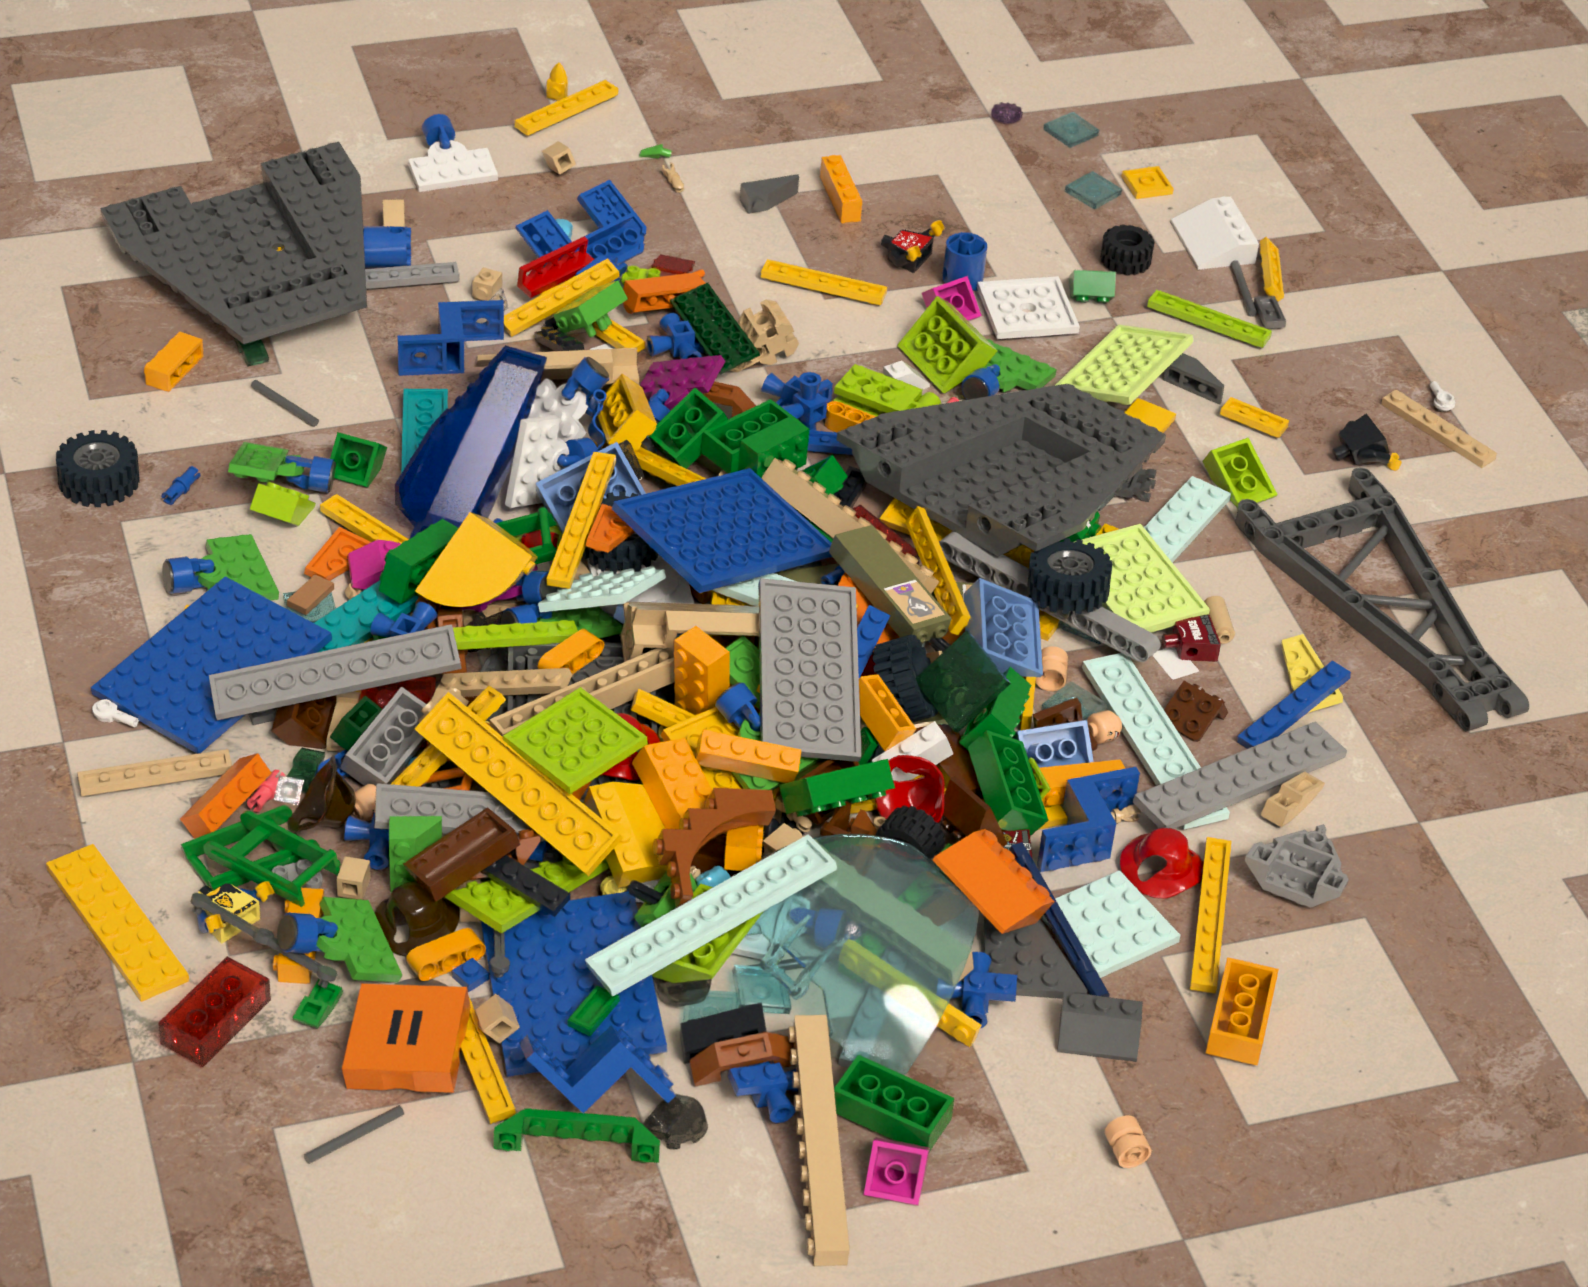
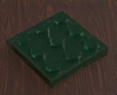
[916,631,1011,733]

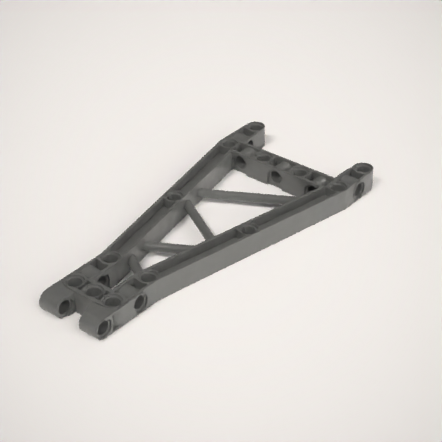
[1235,467,1529,731]

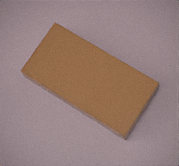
[287,574,334,615]

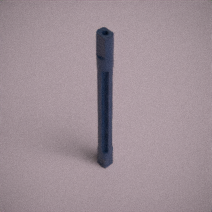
[1010,842,1110,997]

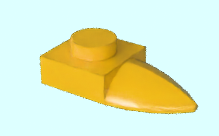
[546,62,568,101]

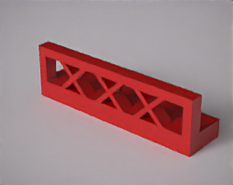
[517,236,595,298]

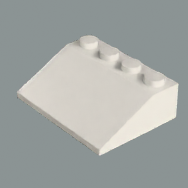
[1171,196,1259,270]

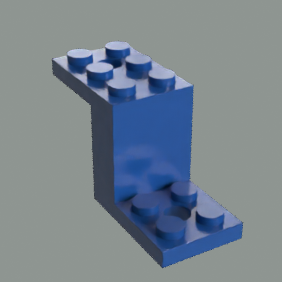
[397,300,504,376]
[1037,767,1140,872]
[519,1025,676,1114]

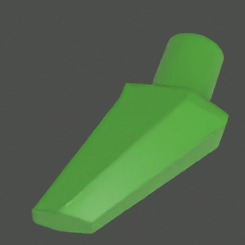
[639,144,672,159]

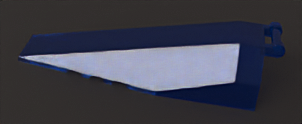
[395,345,547,539]

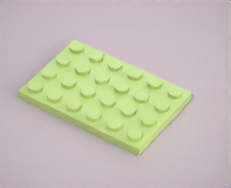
[1054,325,1193,405]
[1075,524,1210,632]

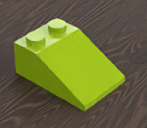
[1202,437,1278,508]

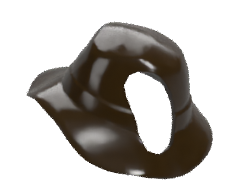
[289,755,356,833]
[375,881,460,956]

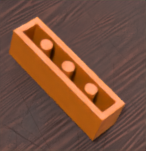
[623,273,705,312]
[180,753,272,839]

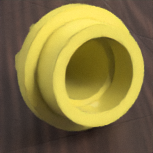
[600,876,626,895]

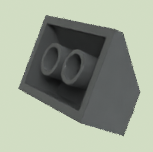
[1057,992,1143,1062]

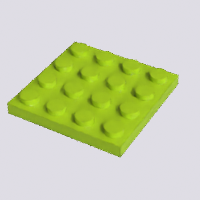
[503,687,648,794]

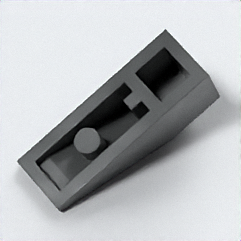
[740,174,799,214]
[1163,353,1225,405]

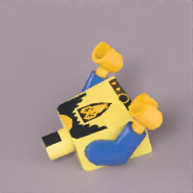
[197,881,275,944]

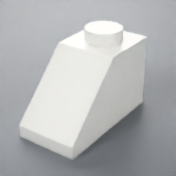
[883,361,930,389]

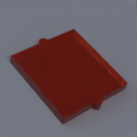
[651,254,695,275]

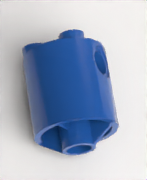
[363,226,411,269]
[942,232,987,291]

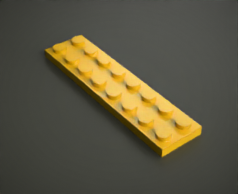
[46,844,189,1002]

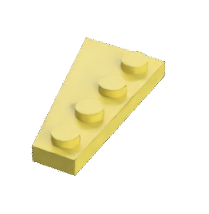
[1281,634,1343,713]

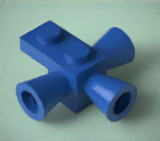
[647,313,704,359]
[781,372,833,431]
[761,373,829,422]
[370,602,437,638]
[345,812,389,870]
[936,952,1017,1029]
[728,1061,798,1123]

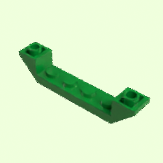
[494,1108,660,1163]

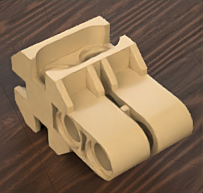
[731,299,799,372]

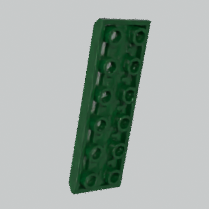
[670,282,760,374]

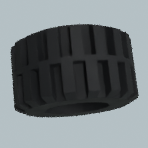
[1100,225,1155,275]
[875,806,945,875]

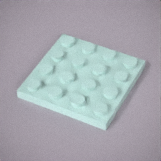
[538,566,666,612]
[1041,870,1181,978]

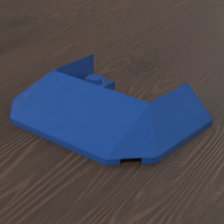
[515,180,647,267]

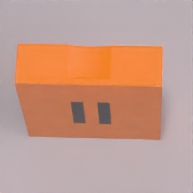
[342,984,471,1093]

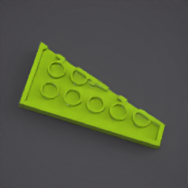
[445,856,608,934]

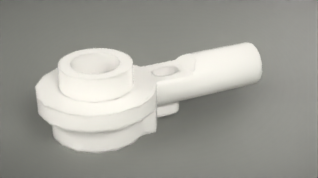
[1430,381,1455,411]
[93,699,139,727]

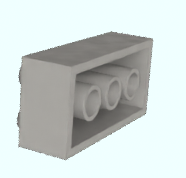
[340,687,427,786]

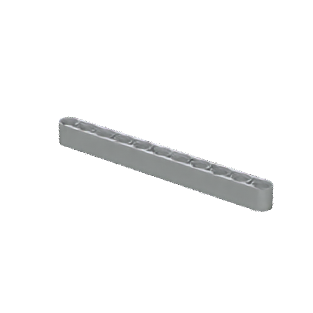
[939,531,1161,662]

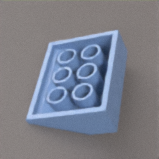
[536,442,646,534]
[964,578,1043,677]

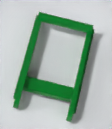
[496,507,557,564]
[181,805,320,890]
[204,810,341,907]

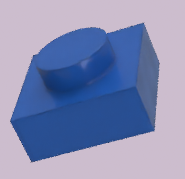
[452,958,489,992]

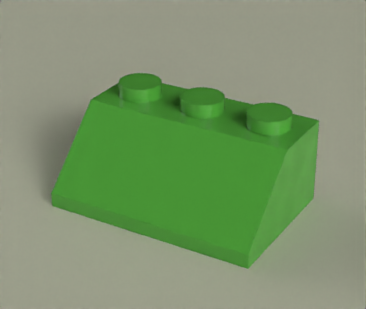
[389,816,442,893]

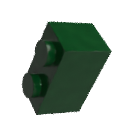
[330,696,383,751]

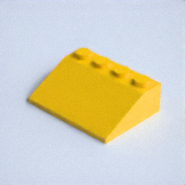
[584,782,667,888]

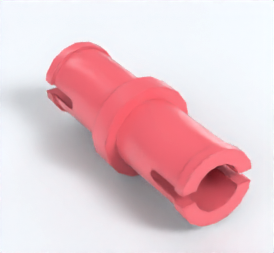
[247,769,286,812]

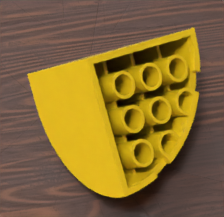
[415,512,538,607]

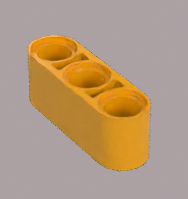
[825,401,876,432]
[538,629,604,675]
[406,928,486,981]

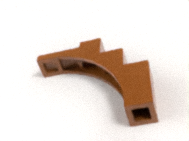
[653,788,776,908]

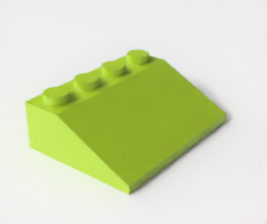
[897,296,997,394]
[652,883,765,983]

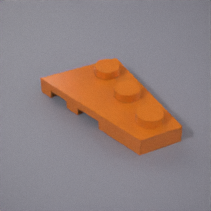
[585,504,635,553]
[304,527,371,581]

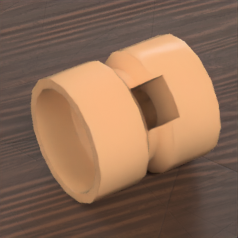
[1036,646,1068,691]
[1105,1115,1152,1168]

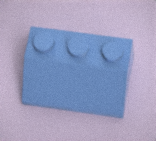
[1012,720,1094,768]

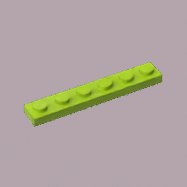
[1147,290,1272,348]
[453,620,578,650]

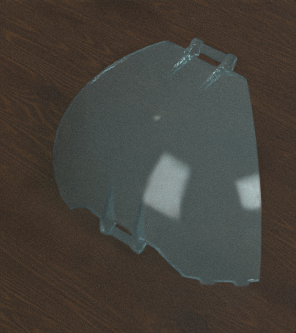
[741,834,979,1075]

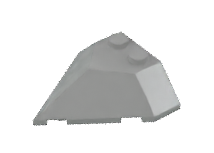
[1245,824,1349,908]

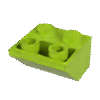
[250,482,316,526]

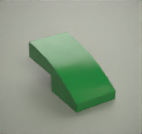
[293,979,344,1029]

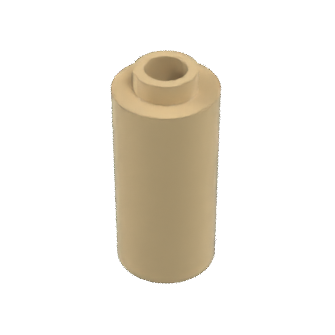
[1204,596,1235,644]

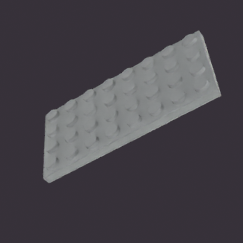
[758,578,861,762]

